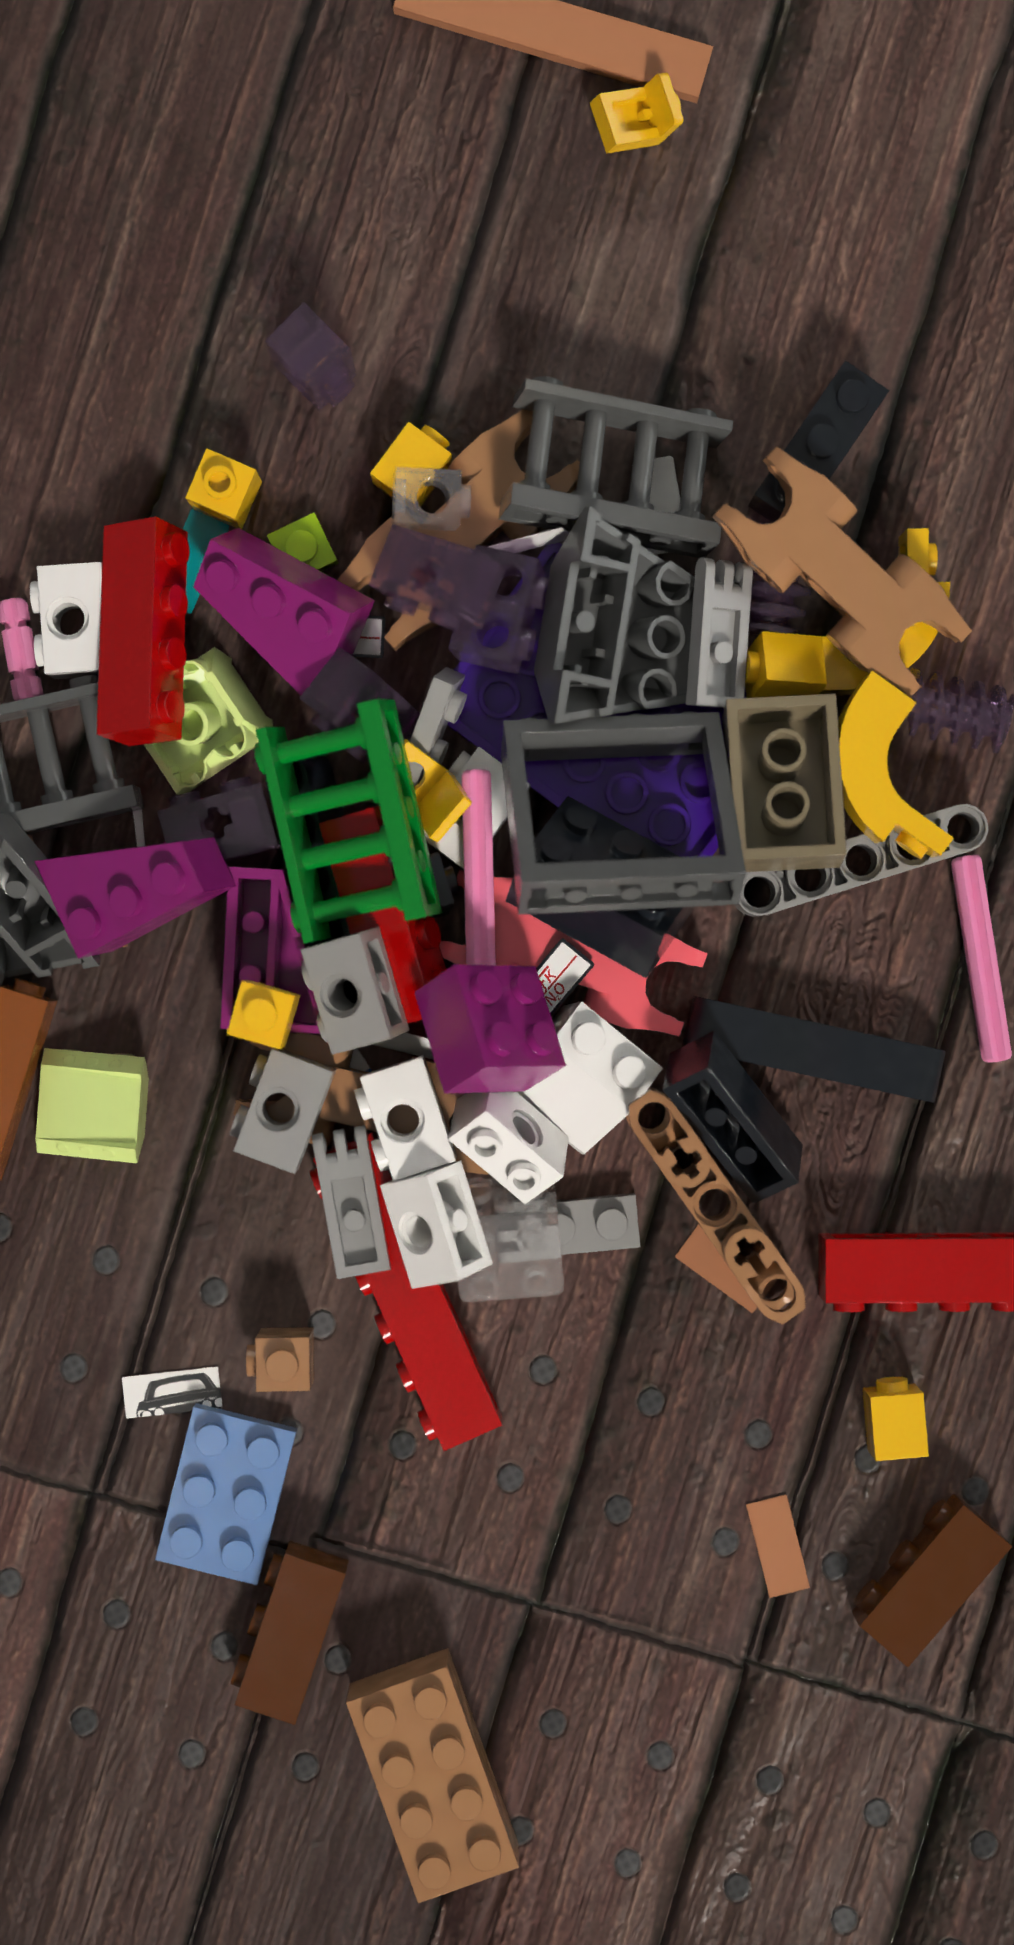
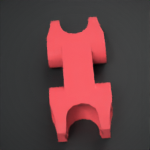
[439,870,708,1037]

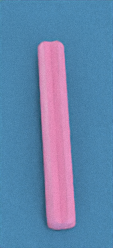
[461,769,496,965]
[951,854,1012,1063]

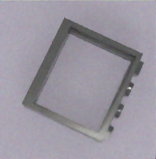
[501,711,746,915]

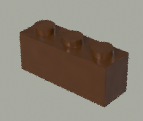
[852,1493,1012,1667]
[230,1541,349,1725]

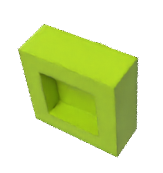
[267,512,338,572]

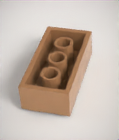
[346,1648,519,1904]

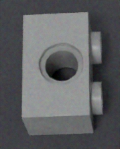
[301,927,409,1055]
[230,1048,336,1174]

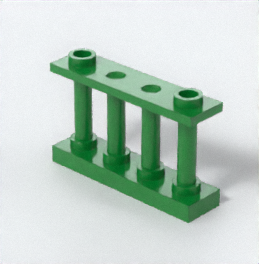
[254,699,442,944]

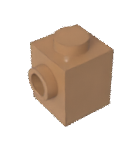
[246,1327,315,1392]

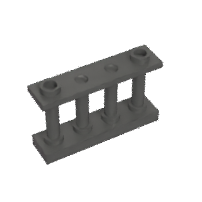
[498,376,733,558]
[0,674,145,835]

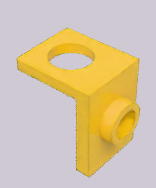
[404,739,472,843]

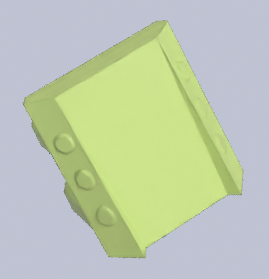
[144,647,273,797]
[36,1048,149,1163]

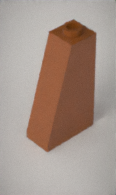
[0,978,58,1181]

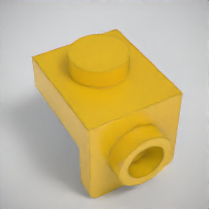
[590,73,683,154]

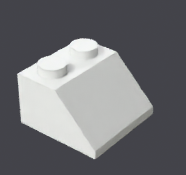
[517,1001,663,1154]

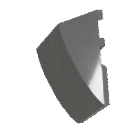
[534,506,695,724]
[0,813,101,985]

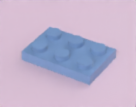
[155,1403,297,1585]

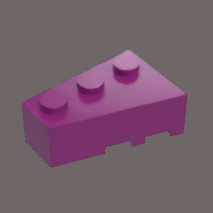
[193,528,375,708]
[35,837,236,959]
[220,867,320,1034]

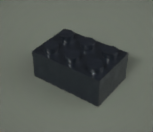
[506,796,694,979]

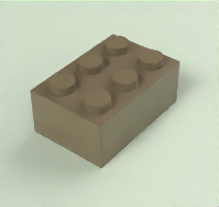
[722,694,847,872]

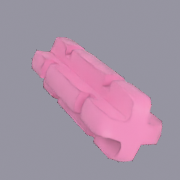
[0,598,43,701]

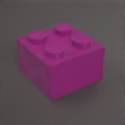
[415,964,566,1094]

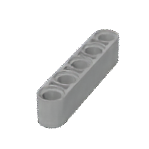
[735,804,988,916]

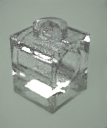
[391,467,471,531]

